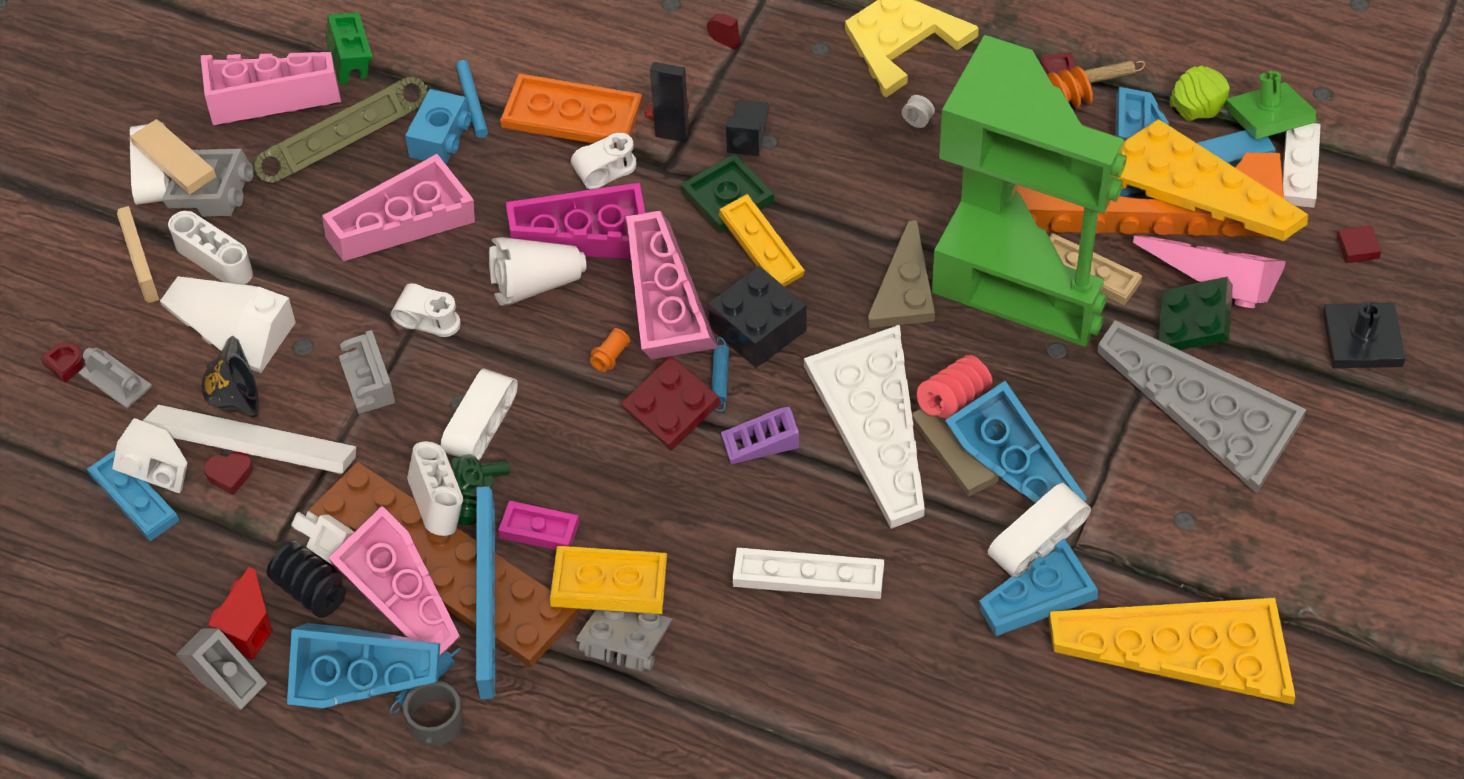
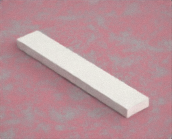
[143,405,356,474]

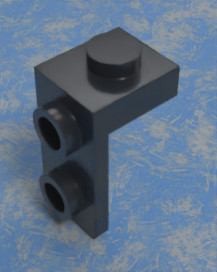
[726,100,769,156]

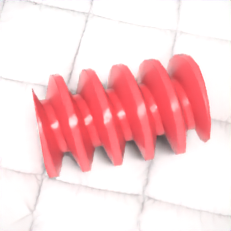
[917,355,993,419]

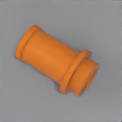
[590,328,631,372]

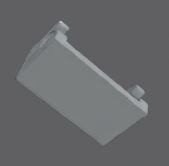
[339,330,395,414]

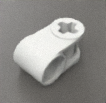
[570,133,637,190]
[391,283,461,337]

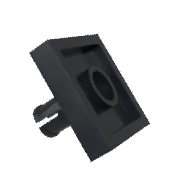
[1323,302,1405,369]

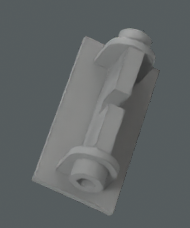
[79,347,152,409]

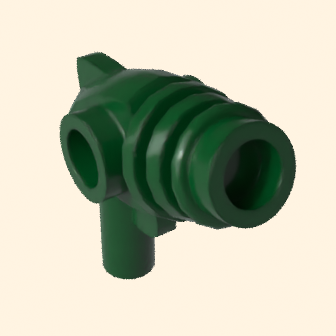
[450,454,510,525]

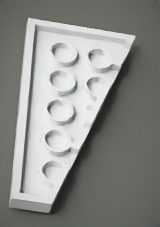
[804,325,925,529]

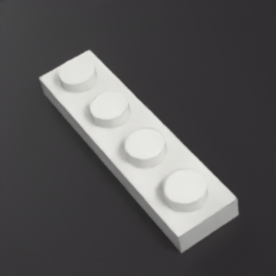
[733,548,884,599]

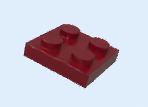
[621,356,721,451]

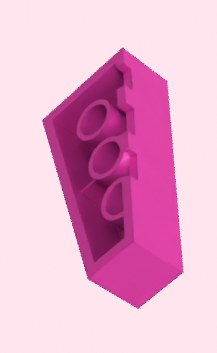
[506,182,645,259]

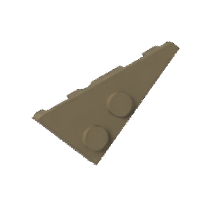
[868,220,935,328]

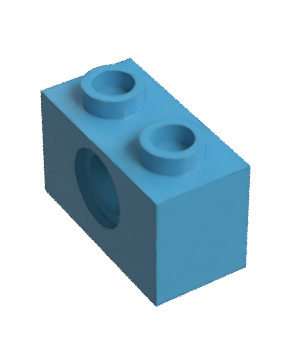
[405,89,471,164]

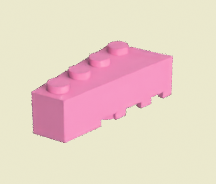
[627,211,718,359]

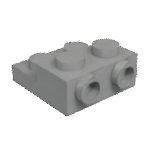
[162,148,254,217]

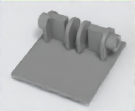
[576,610,672,672]

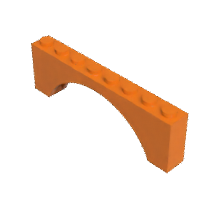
[1016,152,1284,237]

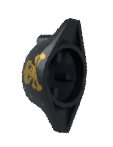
[201,336,259,418]

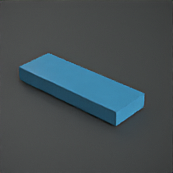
[87,449,179,542]

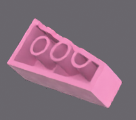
[201,52,341,125]
[322,154,475,261]

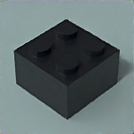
[708,266,807,368]

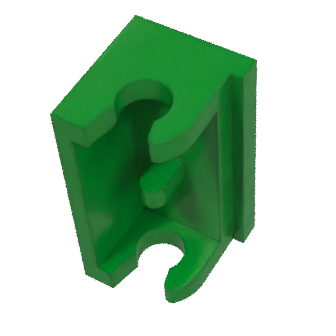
[326,12,372,84]

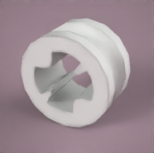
[902,95,935,128]

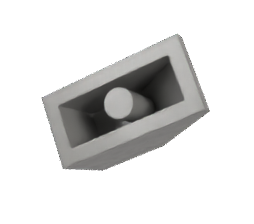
[176,628,267,710]

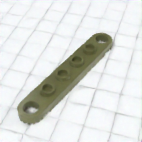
[252,77,428,183]

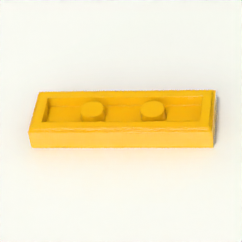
[718,194,805,287]

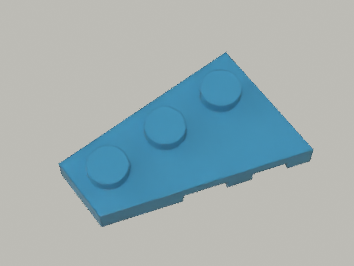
[979,538,1098,636]

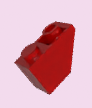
[208,567,273,660]

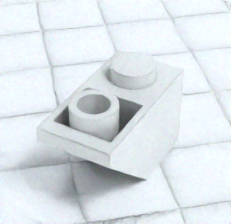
[112,418,188,494]

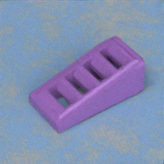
[721,406,799,465]

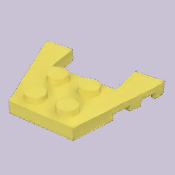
[845,0,978,97]

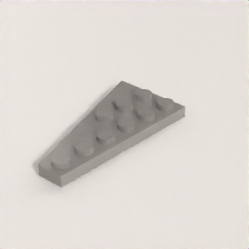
[1097,320,1306,493]

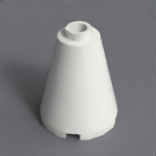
[489,237,586,306]

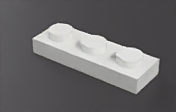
[1282,123,1320,208]

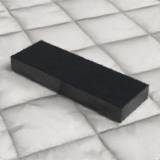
[650,62,690,143]

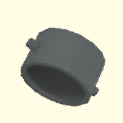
[403,681,464,746]

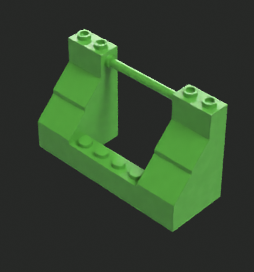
[932,35,1127,347]

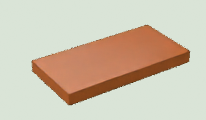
[500,73,643,148]

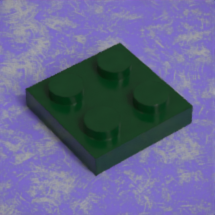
[681,153,774,233]
[1158,276,1233,350]

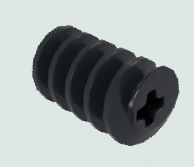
[266,541,346,618]

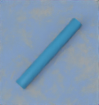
[456,60,488,138]

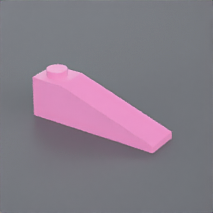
[1133,236,1286,308]

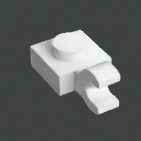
[291,511,354,564]

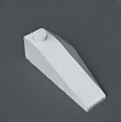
[160,276,296,373]

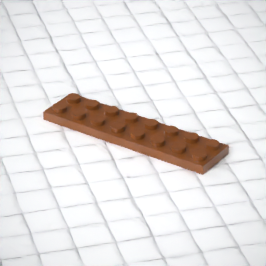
[309,461,579,668]

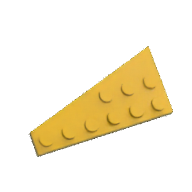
[1119,119,1308,241]
[1049,598,1296,704]

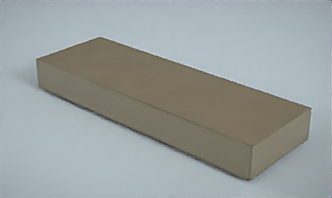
[912,409,999,497]

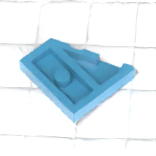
[1115,87,1169,141]

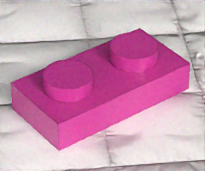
[498,501,580,550]

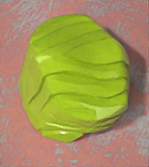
[1170,65,1230,122]

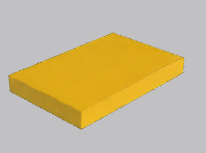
[550,546,667,614]

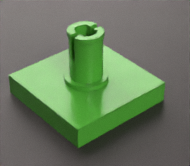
[1226,71,1316,140]

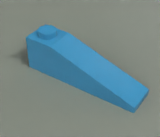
[945,381,1087,503]
[287,623,440,708]

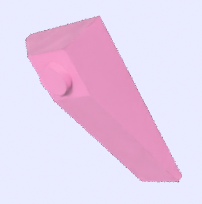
[328,506,460,655]

